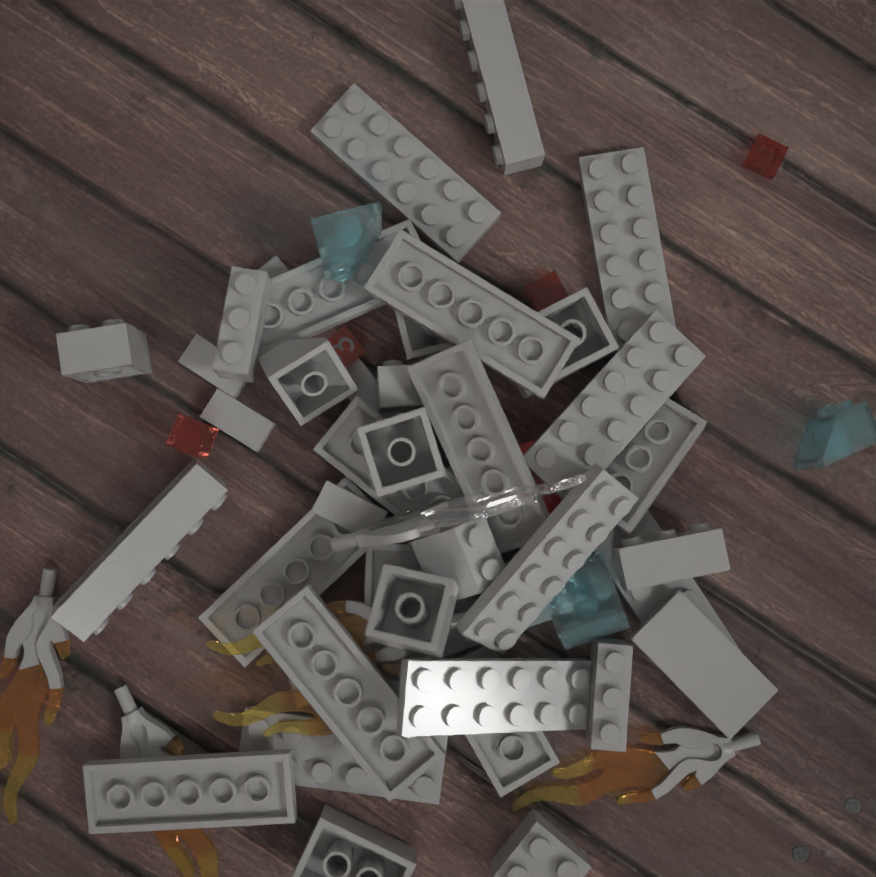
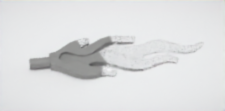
[331,473,588,552]

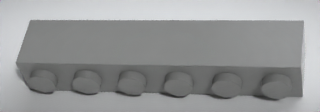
[452,0,545,175]
[51,456,228,642]

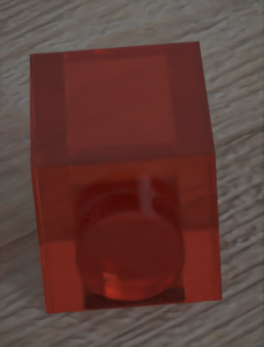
[165,413,219,459]

